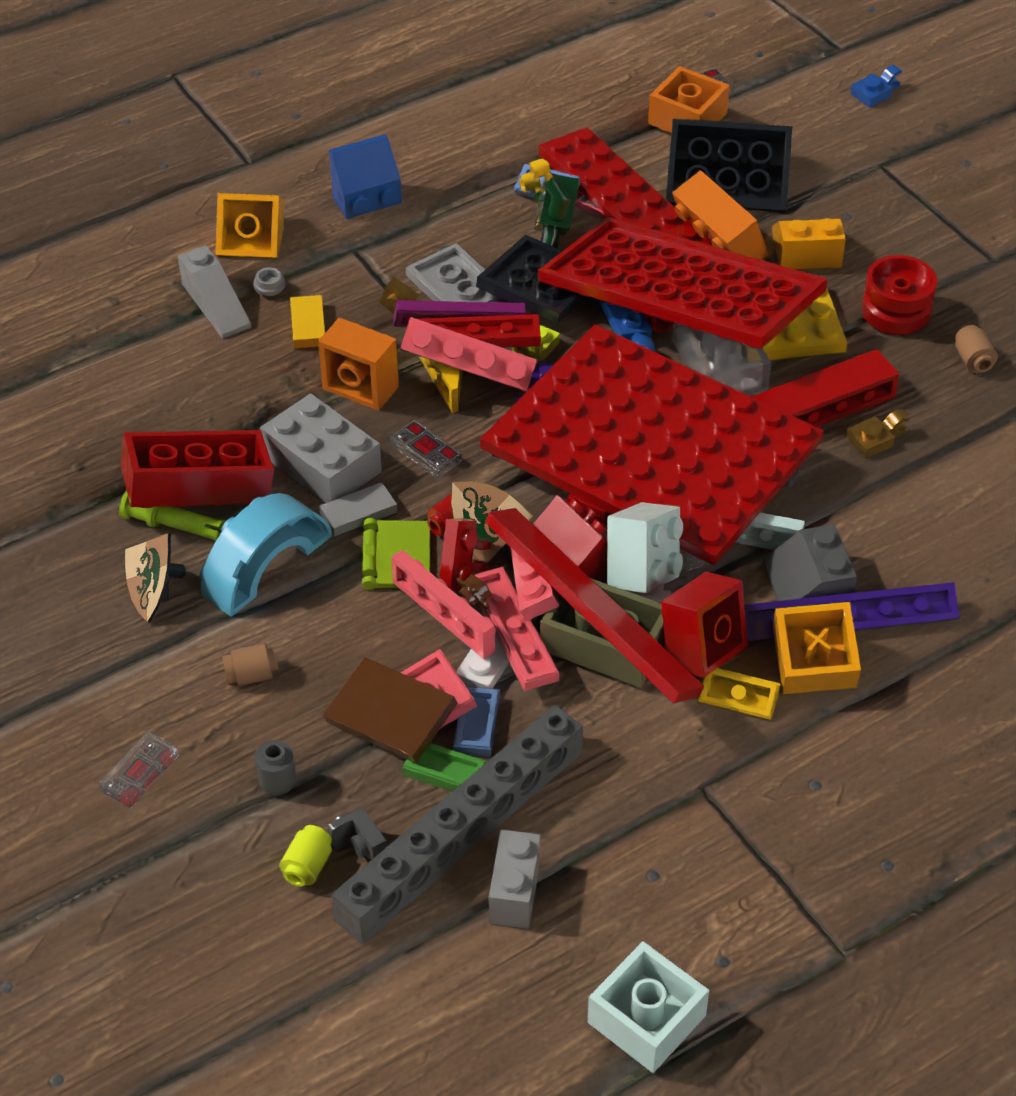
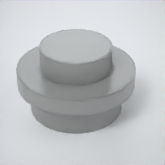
[253,267,285,296]

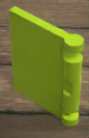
[362,518,430,590]

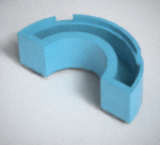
[200,493,332,617]

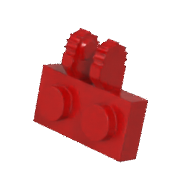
[439,518,491,592]

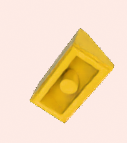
[698,668,781,720]

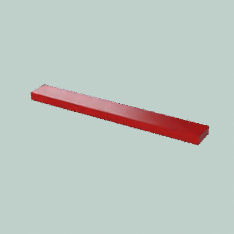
[486,508,704,703]

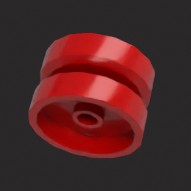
[861,255,938,335]

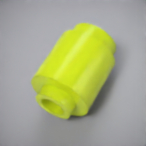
[279,825,332,887]

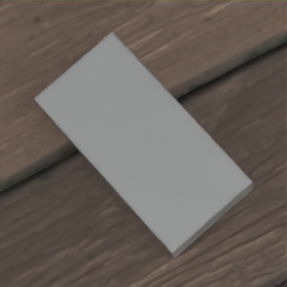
[319,482,397,536]

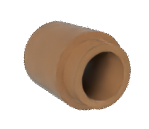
[955,325,998,373]
[222,643,279,686]

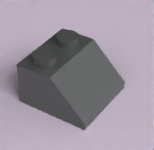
[763,524,857,601]

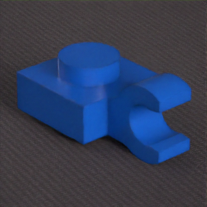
[851,65,902,108]

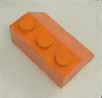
[672,170,770,261]

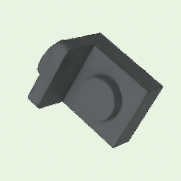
[328,807,387,862]

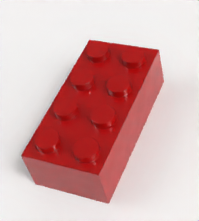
[121,430,274,508]

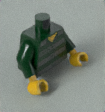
[519,159,580,248]

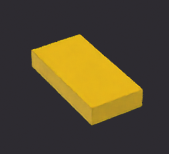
[290,295,325,349]

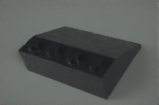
[666,119,793,213]

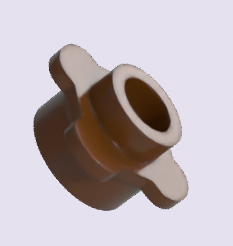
[456,574,492,609]

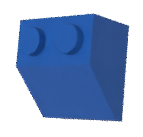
[329,134,402,219]

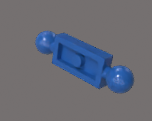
[599,299,655,351]

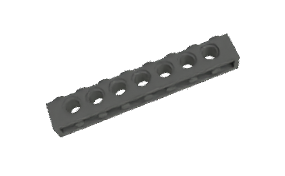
[331,705,583,945]

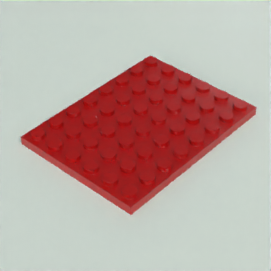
[480,324,824,566]

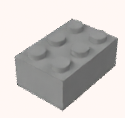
[260,393,382,503]

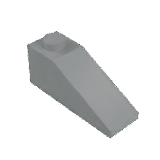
[178,245,251,339]

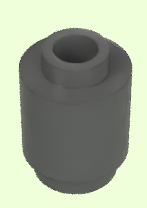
[254,740,296,796]

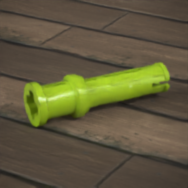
[119,490,226,541]

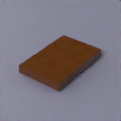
[323,657,458,763]

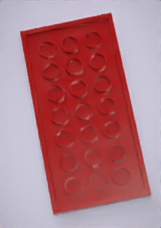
[538,217,827,349]

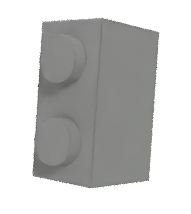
[489,830,541,929]

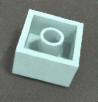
[607,502,683,593]
[588,941,709,1073]

